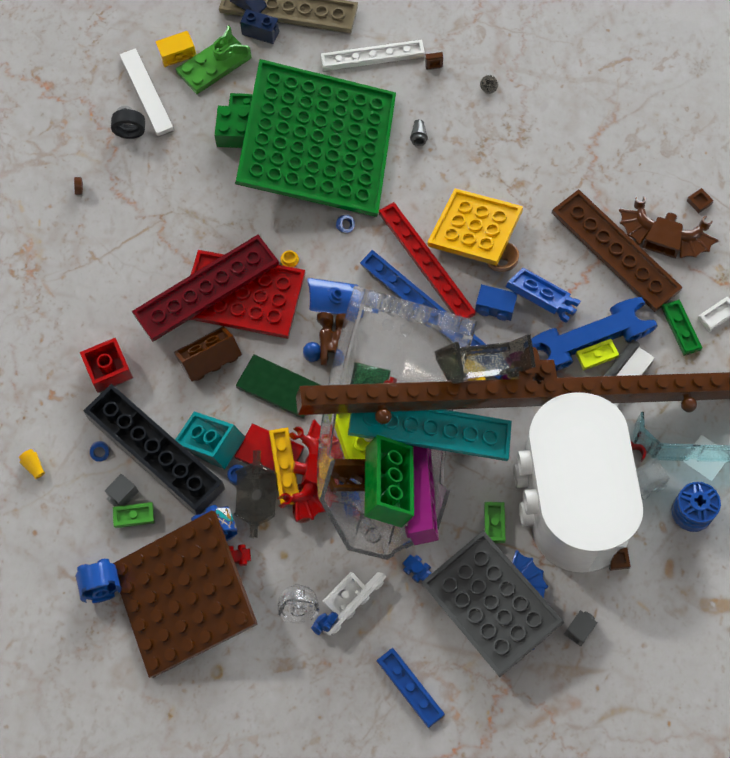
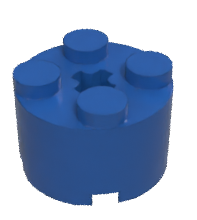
[75,559,121,603]

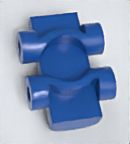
[402,554,432,583]
[311,612,338,635]

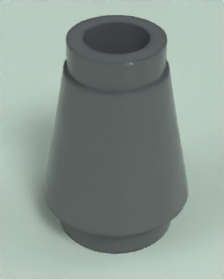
[410,119,428,146]

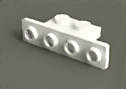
[322,572,386,636]

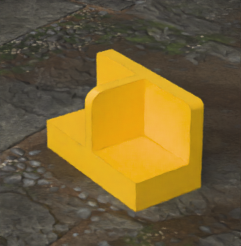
[156,31,196,67]

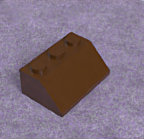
[174,326,242,382]

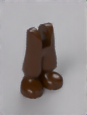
[316,312,352,367]

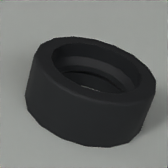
[111,109,145,139]

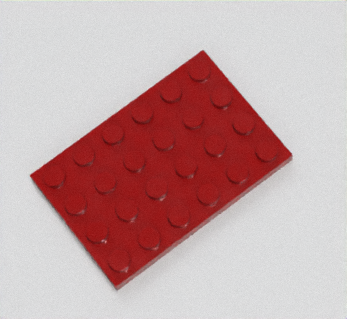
[190,250,306,339]

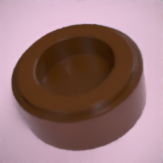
[74,177,83,195]

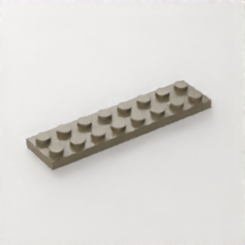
[219,0,358,33]

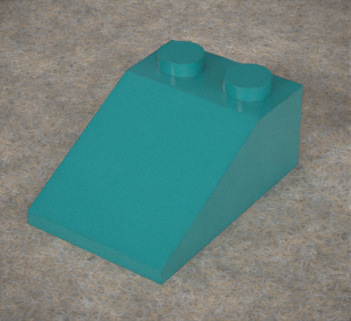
[175,411,246,469]

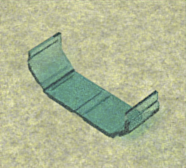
[633,412,730,462]

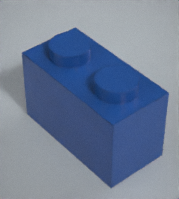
[475,284,518,321]

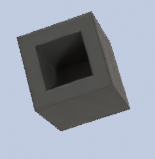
[105,474,139,507]
[564,610,598,646]

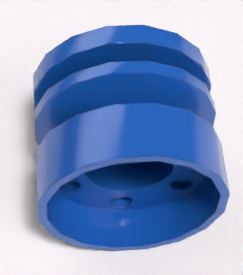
[671,482,721,532]

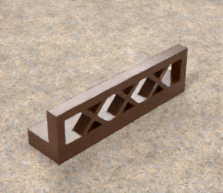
[323,459,365,492]

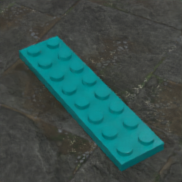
[348,410,512,461]

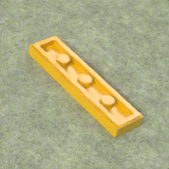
[269,427,299,505]

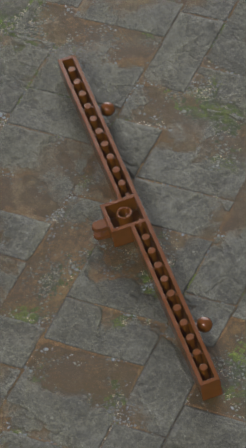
[296,346,730,424]

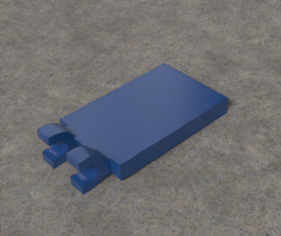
[506,268,581,323]

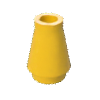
[19,449,45,479]

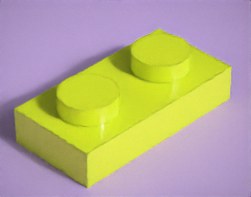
[575,339,619,371]

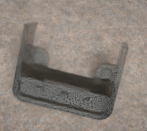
[434,334,536,384]

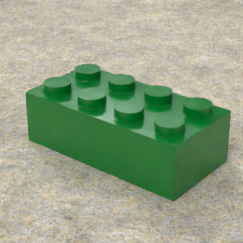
[214,105,250,148]
[364,434,414,528]

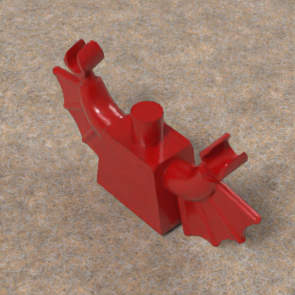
[277,419,342,522]

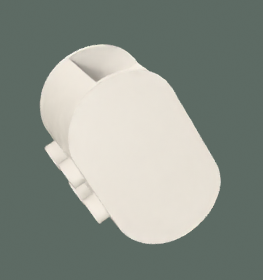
[513,393,643,573]

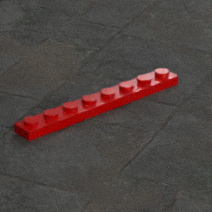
[379,202,476,323]

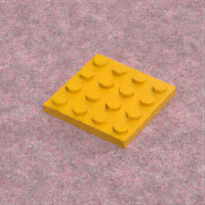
[427,188,523,266]

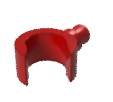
[630,441,647,462]

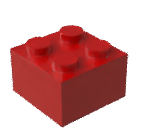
[80,337,133,393]

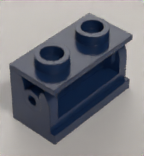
[240,9,280,44]

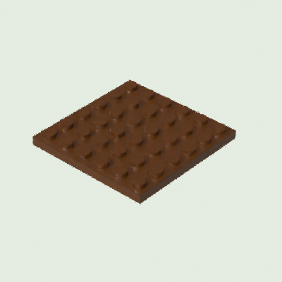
[113,511,258,678]

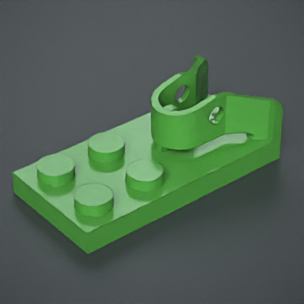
[176,25,252,95]

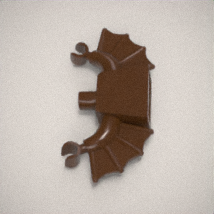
[619,196,719,259]

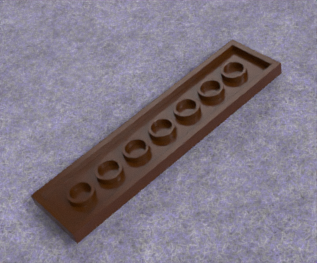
[552,189,683,312]

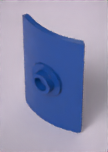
[307,278,362,317]

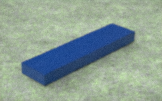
[376,648,445,728]

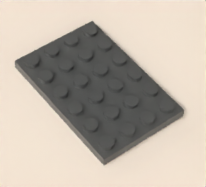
[421,530,564,677]

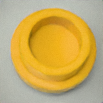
[280,250,299,268]

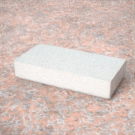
[697,296,730,332]

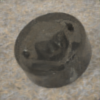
[480,75,498,94]

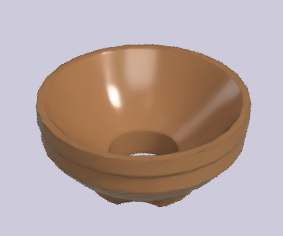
[487,243,519,272]

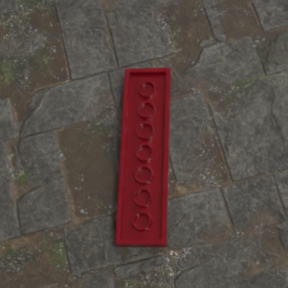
[132,234,279,342]

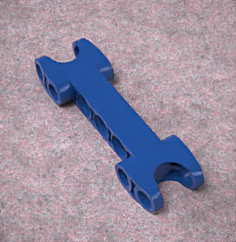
[525,297,658,371]

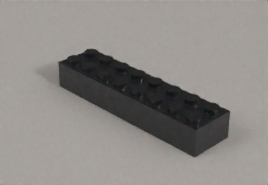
[83,384,225,515]

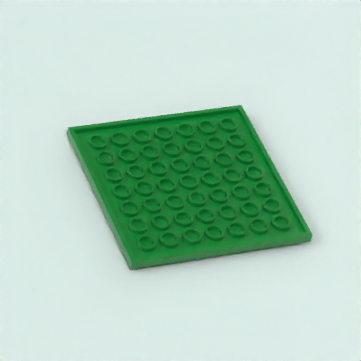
[235,59,396,217]

